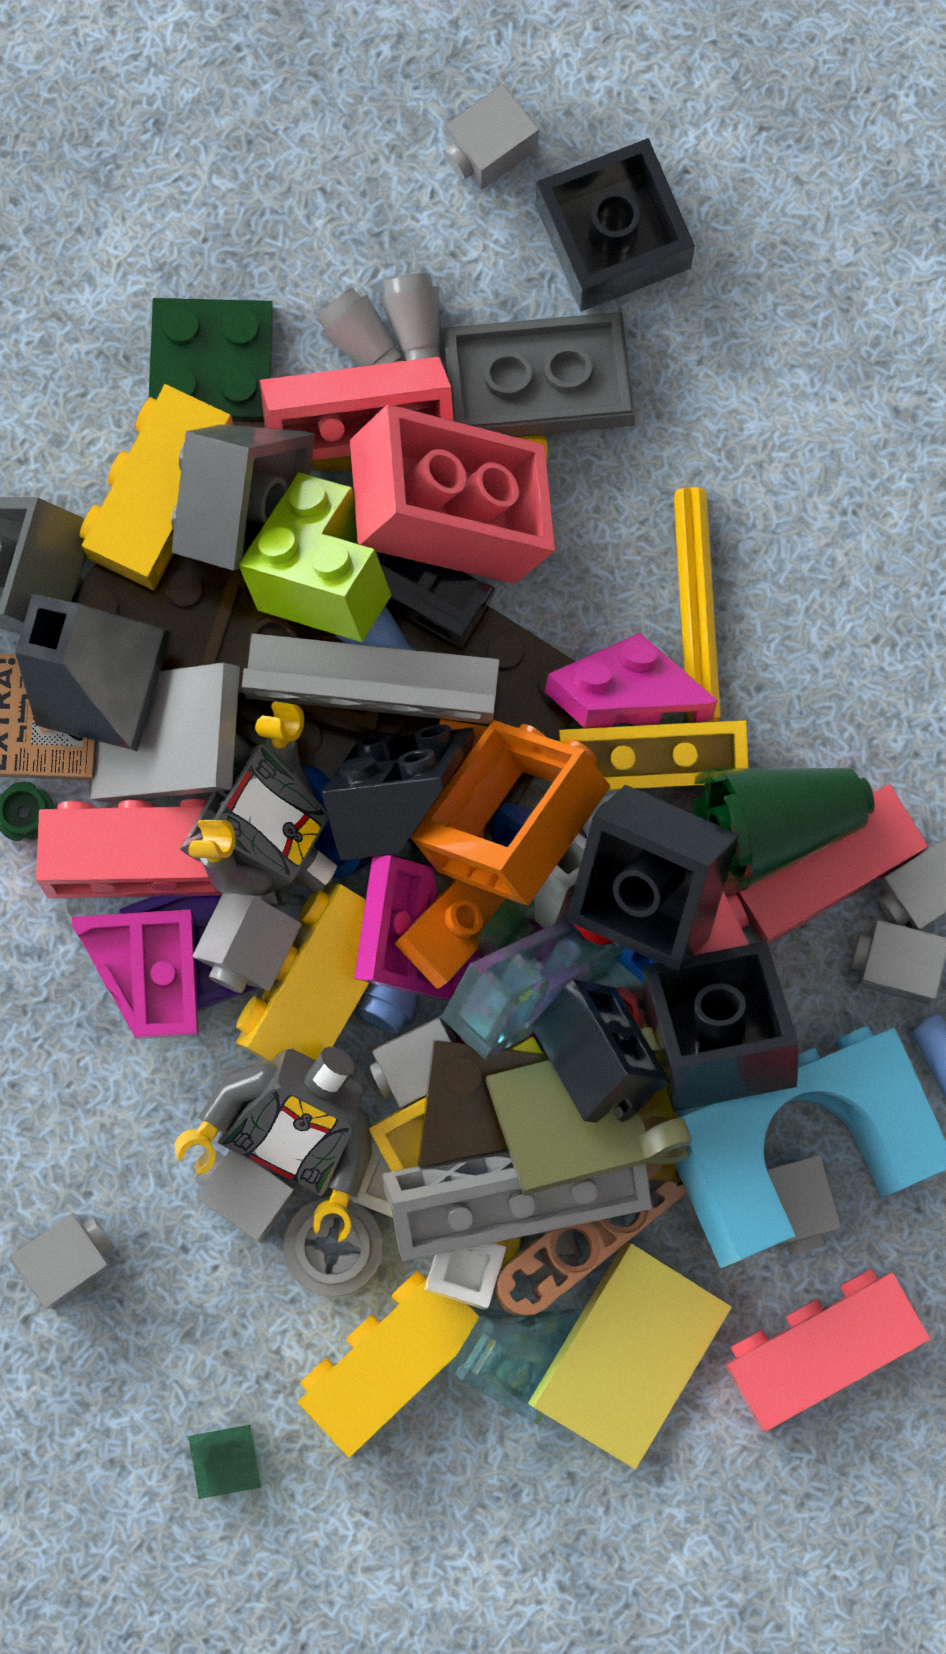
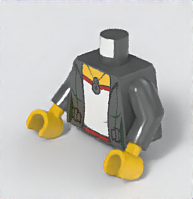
[180,701,337,896]
[175,1047,372,1242]

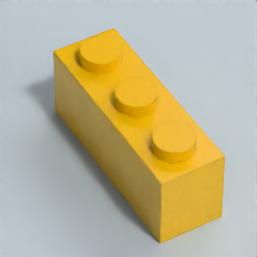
[80,384,234,591]
[559,720,749,790]
[235,883,369,1062]
[297,1270,488,1458]

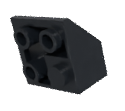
[15,593,171,751]
[322,724,475,860]

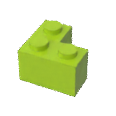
[238,472,392,642]

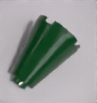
[693,768,875,894]

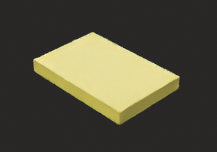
[528,1242,732,1470]

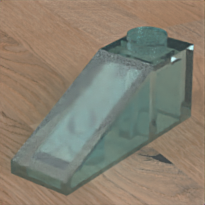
[441,919,624,1059]

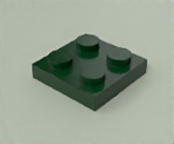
[149,298,274,422]

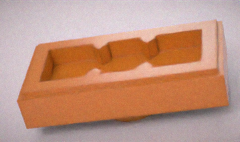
[394,879,516,989]

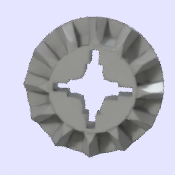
[283,1196,383,1297]

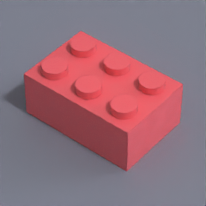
[350,404,555,584]

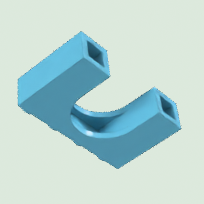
[674,1025,946,1269]

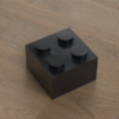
[536,138,695,312]
[566,784,739,972]
[643,941,799,1111]

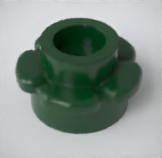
[0,782,54,841]

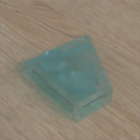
[447,1309,582,1425]

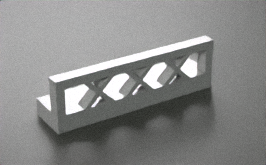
[242,633,499,724]
[382,1149,652,1262]

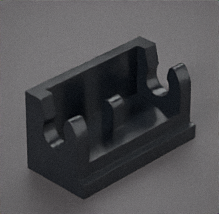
[375,551,496,649]
[531,979,670,1123]

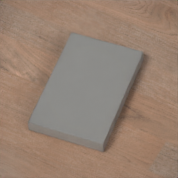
[90,663,240,802]

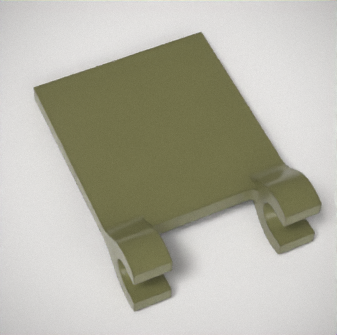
[486,1028,692,1195]

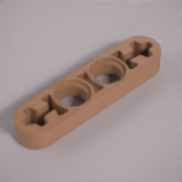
[493,1164,687,1316]

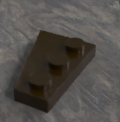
[201,570,382,735]
[417,1040,549,1167]

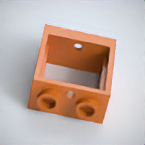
[410,720,611,906]

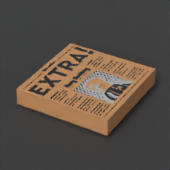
[0,654,95,781]

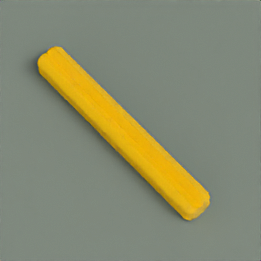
[674,487,721,723]

